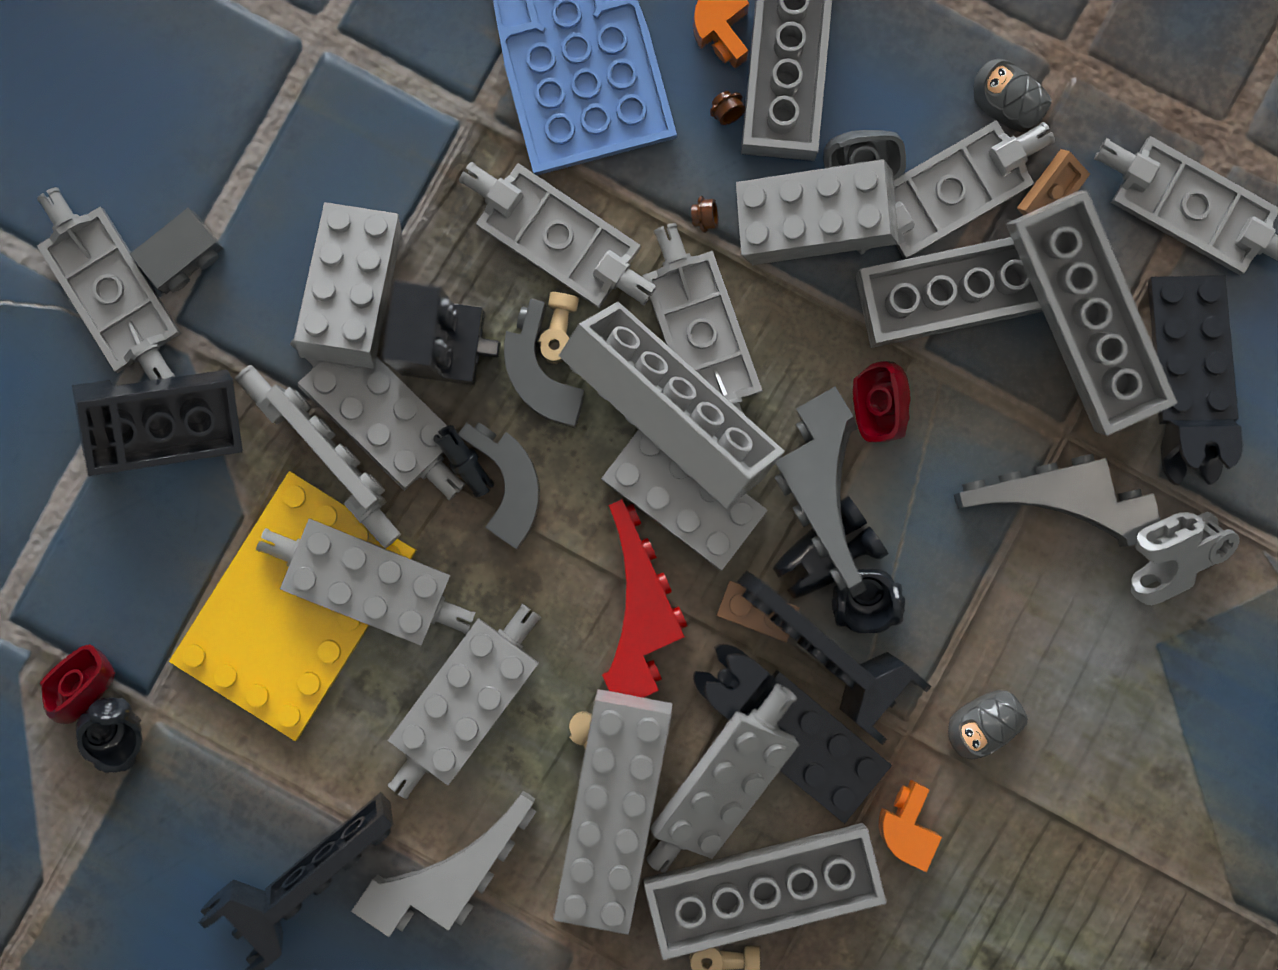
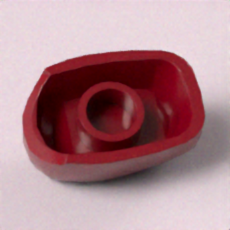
[853,361,911,442]
[39,644,115,724]

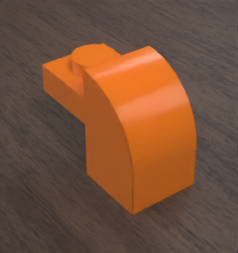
[693,0,749,68]
[879,780,942,872]

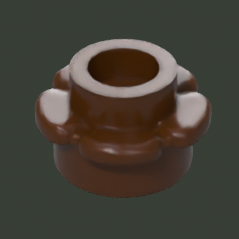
[710,91,745,125]
[691,196,719,233]

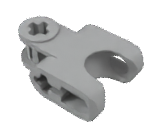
[1130,512,1240,605]

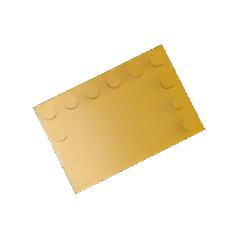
[169,471,417,741]

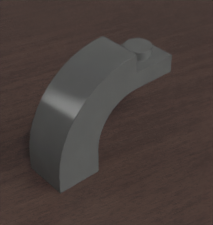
[504,298,585,429]
[459,422,540,550]

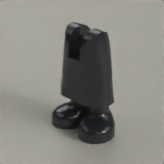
[772,496,889,599]

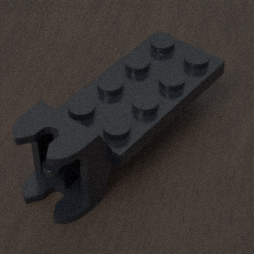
[1148,275,1243,486]
[737,570,931,745]
[693,644,892,824]
[198,792,393,970]

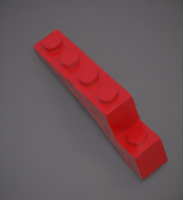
[602,499,688,698]

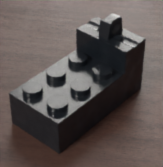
[383,280,501,385]
[72,370,243,477]

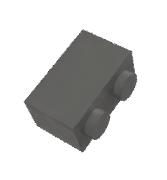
[130,207,224,294]

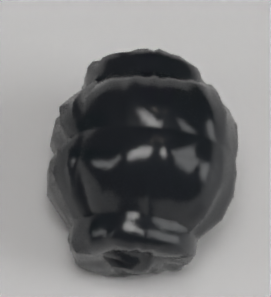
[832,569,905,634]
[76,697,143,773]

